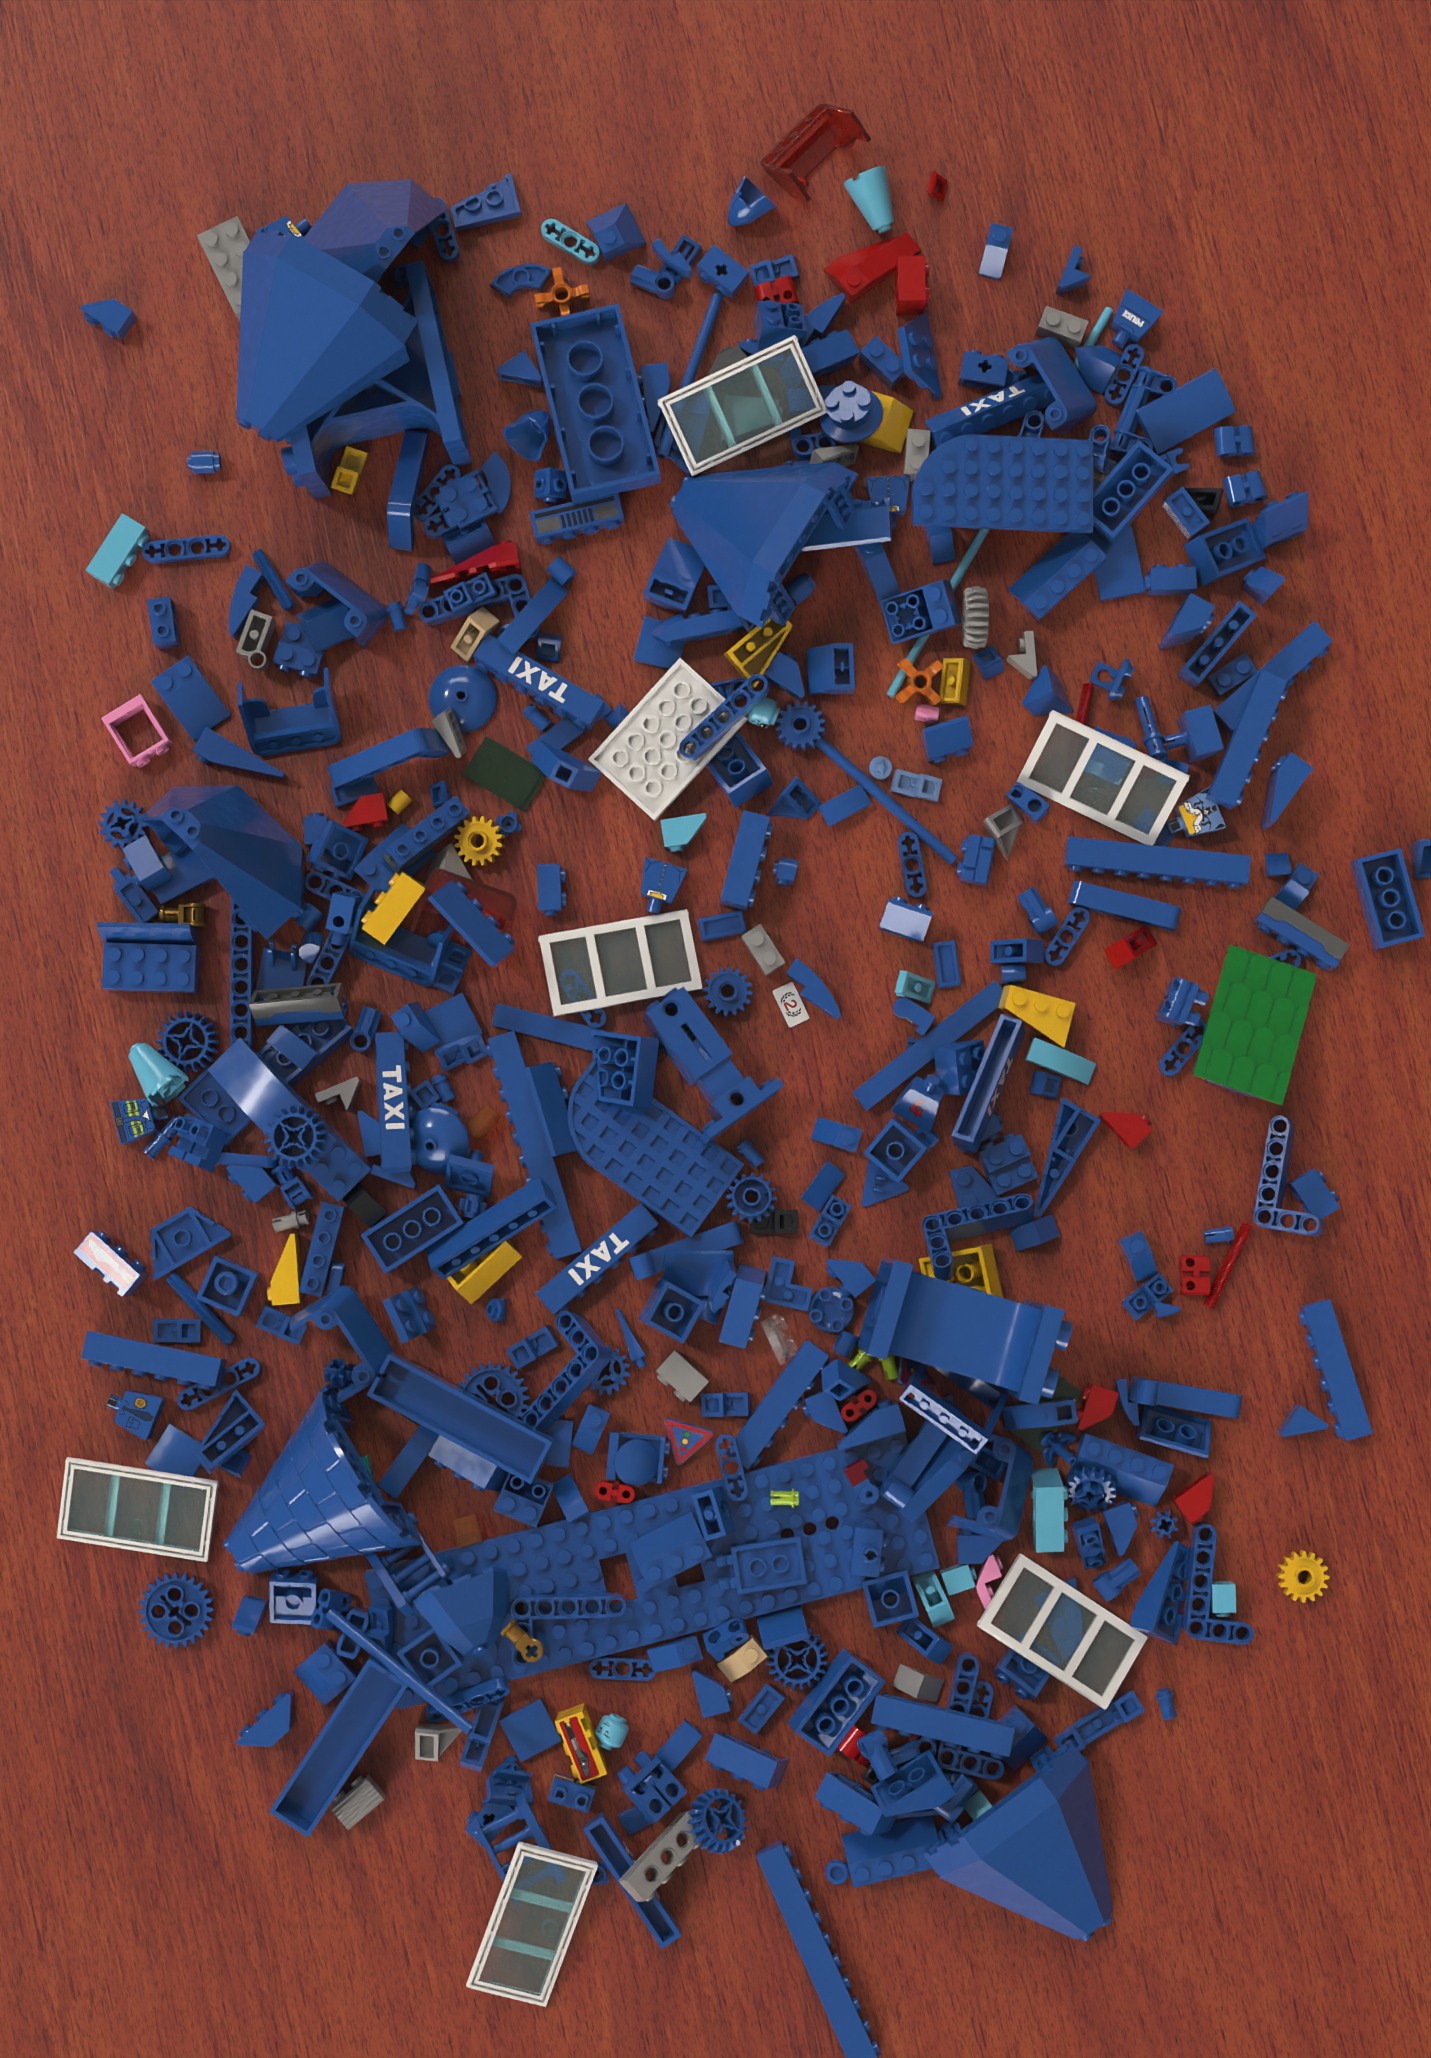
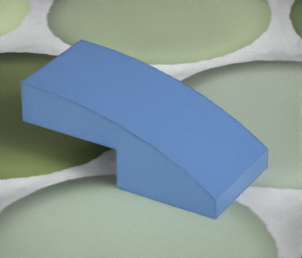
[890,769,942,802]

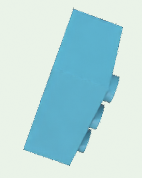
[1030,1468,1068,1553]

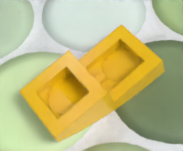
[331,446,369,495]

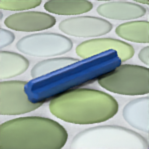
[252,549,295,611]

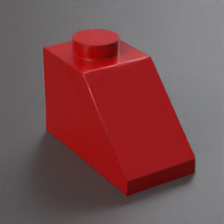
[1104,925,1157,969]
[1098,1112,1153,1150]
[1171,1471,1215,1524]

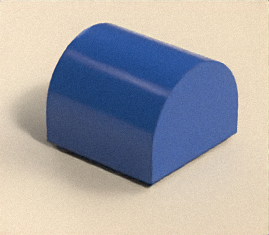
[299,932,323,964]
[1000,964,1026,986]
[832,1330,859,1359]

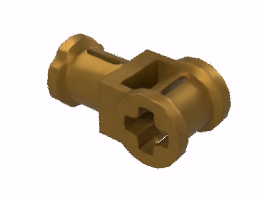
[160,903,206,928]
[500,1618,544,1662]

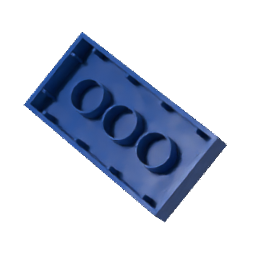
[530,303,661,503]

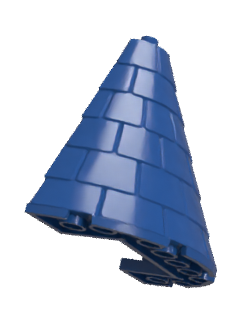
[223,1384,423,1574]

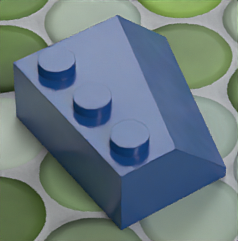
[590,1029,659,1107]

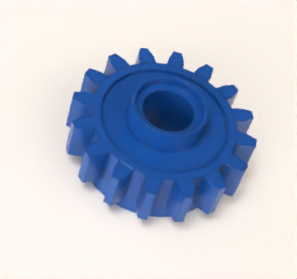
[776,701,826,752]
[703,966,753,1017]
[726,1173,777,1224]

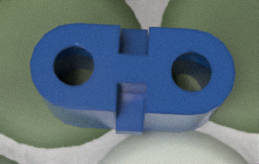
[1214,425,1255,458]
[1222,471,1267,508]
[311,1588,352,1631]

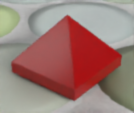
[926,171,947,202]

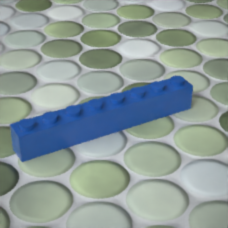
[1063,836,1251,889]

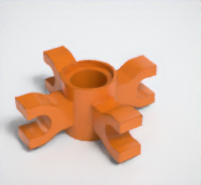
[534,267,590,316]
[894,658,944,706]

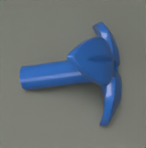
[1041,1432,1076,1468]

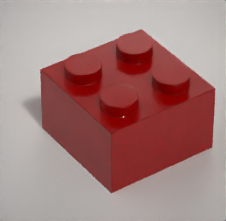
[894,255,930,316]

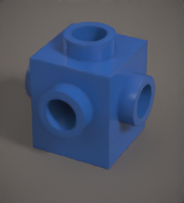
[534,467,567,504]

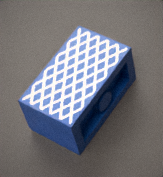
[1162,487,1210,541]

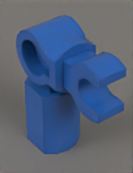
[404,563,432,616]

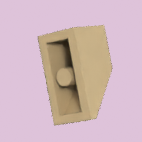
[450,607,500,662]
[716,1634,768,1683]

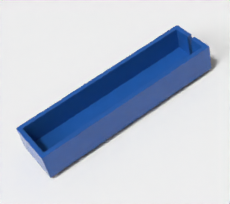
[367,1352,556,1484]
[269,1655,408,1837]

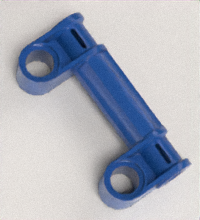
[1109,366,1177,458]
[1018,411,1112,472]

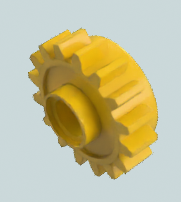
[454,816,505,866]
[1276,1550,1330,1603]

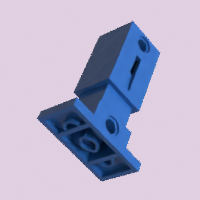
[642,986,784,1145]

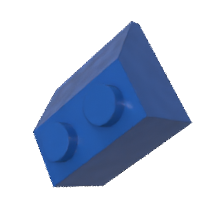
[920,715,973,764]
[862,1570,919,1628]
[294,1639,359,1706]
[998,1704,1048,1771]

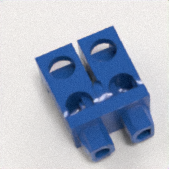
[617,1750,688,1825]

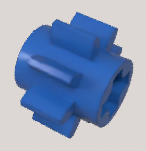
[458,1193,488,1218]
[324,1359,352,1388]
[1149,1510,1178,1539]

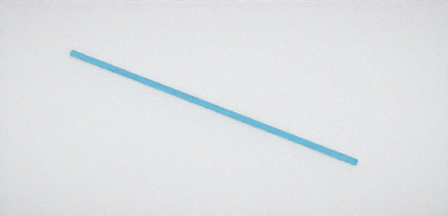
[886,307,1113,698]

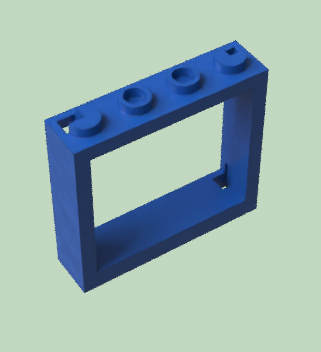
[899,1362,1009,1454]

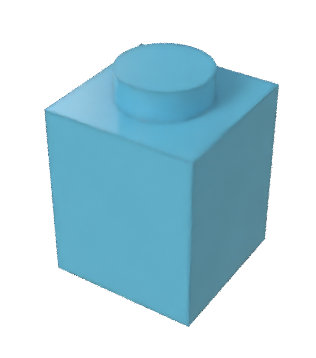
[940,1564,977,1596]
[1209,1581,1236,1617]

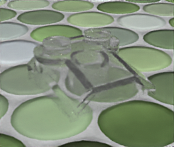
[760,1314,798,1365]

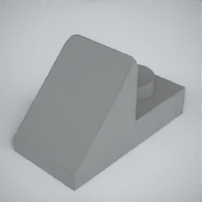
[1006,631,1037,680]
[315,1076,362,1111]

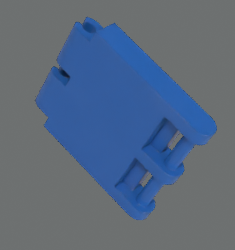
[434,469,500,531]

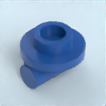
[486,1298,507,1322]

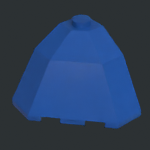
[413,1567,508,1658]

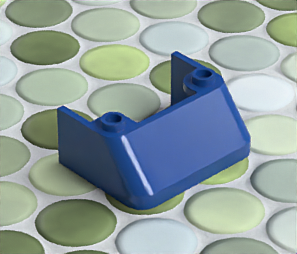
[238,667,341,756]
[349,885,455,986]
[289,1285,394,1403]
[947,1434,1033,1541]

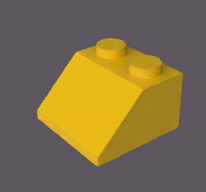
[859,391,913,454]

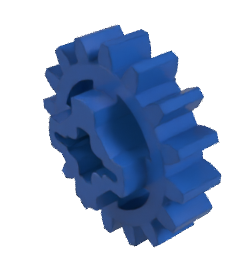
[98,799,149,849]
[590,1345,630,1395]
[1066,1467,1116,1512]

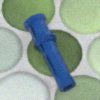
[1135,696,1168,762]

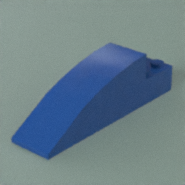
[207,1037,372,1202]

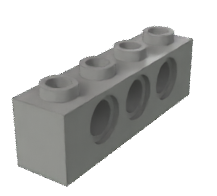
[618,1811,701,1902]

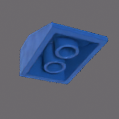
[1183,517,1266,587]
[151,655,232,741]
[706,731,773,808]
[1261,752,1314,830]
[354,823,436,894]
[835,1398,906,1451]
[870,1750,956,1817]

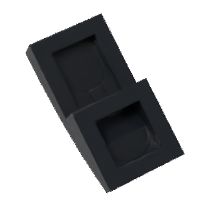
[749,1210,798,1234]

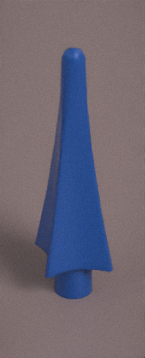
[616,1309,647,1369]

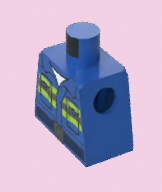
[110,1099,169,1145]

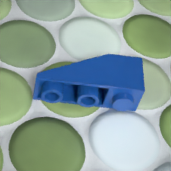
[637,362,671,438]
[1003,1398,1078,1430]

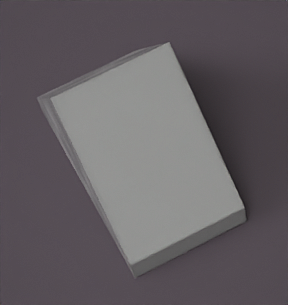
[892,1663,944,1702]

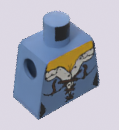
[1167,787,1226,838]

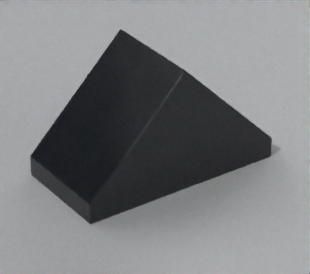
[1185,488,1224,519]
[343,1181,388,1228]

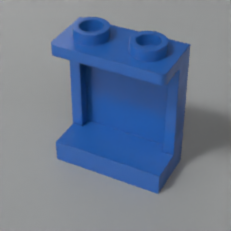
[606,1431,670,1484]

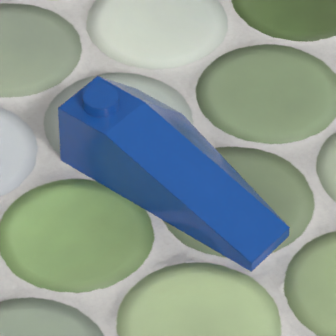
[1130,1541,1190,1645]

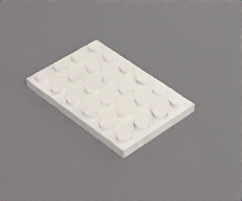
[588,658,748,821]

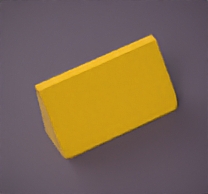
[938,658,971,706]

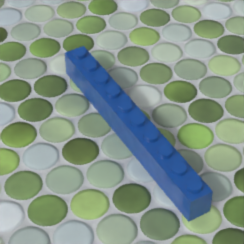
[485,1031,583,1259]
[756,1840,882,2058]

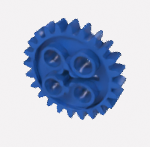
[458,1361,530,1419]
[138,1571,215,1649]

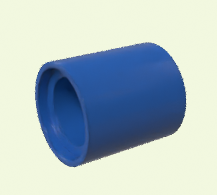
[546,556,577,587]

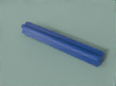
[166,1272,236,1345]

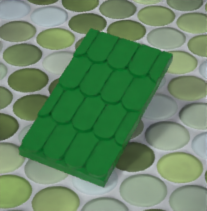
[1192,944,1317,1105]

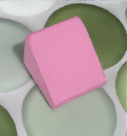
[914,703,939,724]

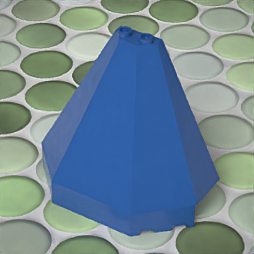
[303,179,447,283]
[236,228,418,443]
[670,462,859,633]
[140,785,306,939]
[922,1740,1113,1942]

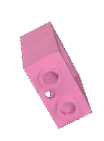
[101,694,173,768]

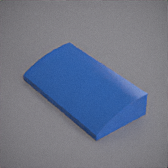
[1136,368,1236,455]
[153,846,216,906]
[97,922,198,946]
[257,1019,355,1087]

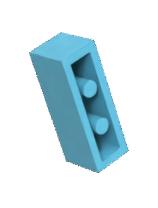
[86,513,150,589]

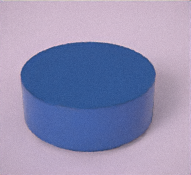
[214,1271,239,1295]
[825,1859,849,1885]

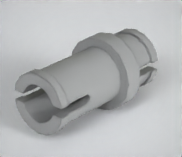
[272,1210,310,1233]

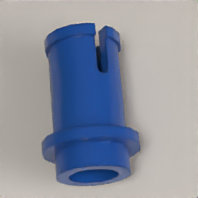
[386,601,408,632]
[522,703,551,732]
[431,1072,456,1103]
[737,1138,765,1168]
[1203,1225,1234,1244]
[1155,1688,1177,1720]

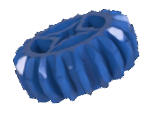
[156,1011,219,1073]
[264,1105,328,1169]
[766,1629,828,1690]
[687,1788,749,1854]

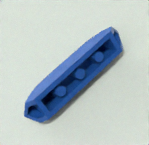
[651,604,756,647]

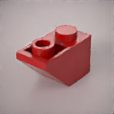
[342,792,390,833]
[1075,1383,1119,1430]

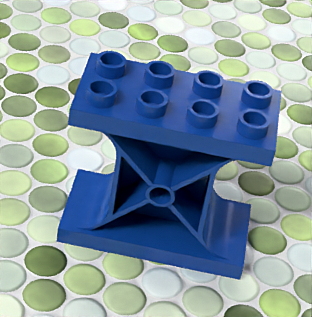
[281,260,472,499]
[857,1256,1073,1405]

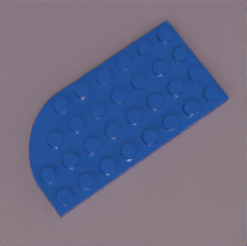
[912,434,1093,533]
[567,1058,744,1239]

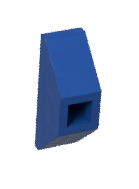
[531,740,602,792]
[1070,1516,1107,1570]
[236,1690,294,1747]

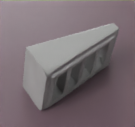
[809,444,859,467]
[432,707,467,758]

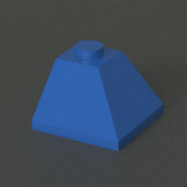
[586,203,646,263]

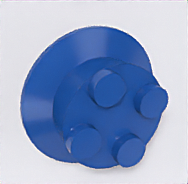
[820,381,883,443]

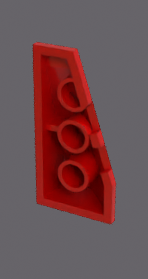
[823,232,921,305]
[430,540,522,588]

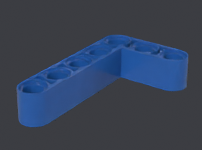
[387,430,429,551]
[418,574,540,642]
[327,728,451,790]
[305,871,365,986]
[1254,1115,1325,1236]
[922,1194,1034,1281]
[629,1220,744,1281]
[521,1311,611,1433]
[1128,1376,1243,1419]
[879,1397,963,1510]
[1183,1522,1254,1645]
[511,1593,627,1668]
[936,1652,1004,1780]

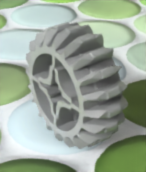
[961,586,989,649]

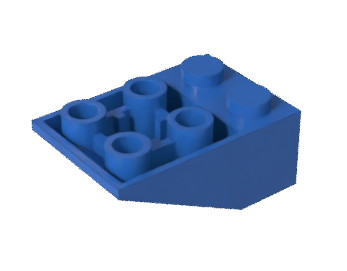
[1252,491,1308,550]
[643,537,706,616]
[880,580,962,645]

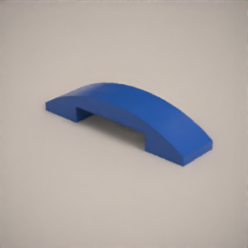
[496,577,569,655]
[1053,1690,1145,1752]

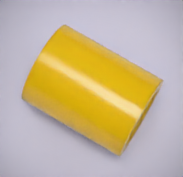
[387,790,412,815]

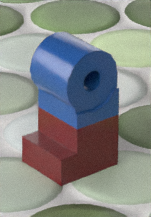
[843,1457,879,1505]

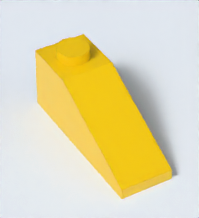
[267,1234,303,1305]

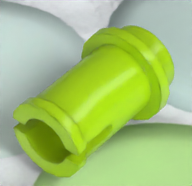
[847,1348,873,1372]
[878,1354,899,1380]
[770,1489,799,1508]

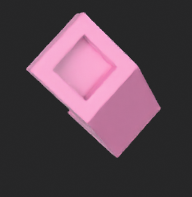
[974,1553,1003,1609]

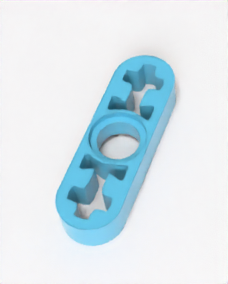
[541,219,600,266]

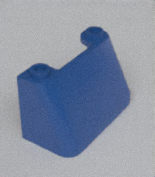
[1006,337,1097,435]
[285,561,388,649]

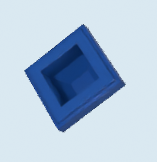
[1004,369,1029,387]
[604,703,629,730]
[430,780,452,808]

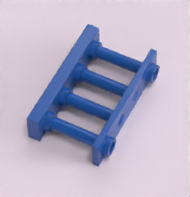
[364,1511,452,1618]
[472,1792,566,1906]

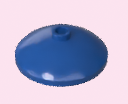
[429,665,497,733]
[409,1107,470,1174]

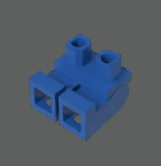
[1155,977,1209,1028]
[168,1114,226,1173]

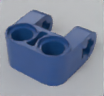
[787,419,836,462]

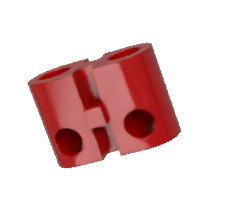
[754,276,799,304]
[1179,1255,1210,1296]
[840,1388,877,1422]
[594,1480,636,1503]
[837,1724,870,1768]

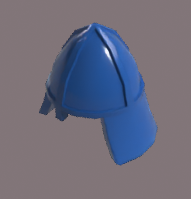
[728,176,777,226]
[503,410,551,462]

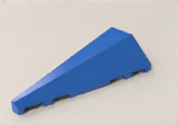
[1034,1097,1101,1218]

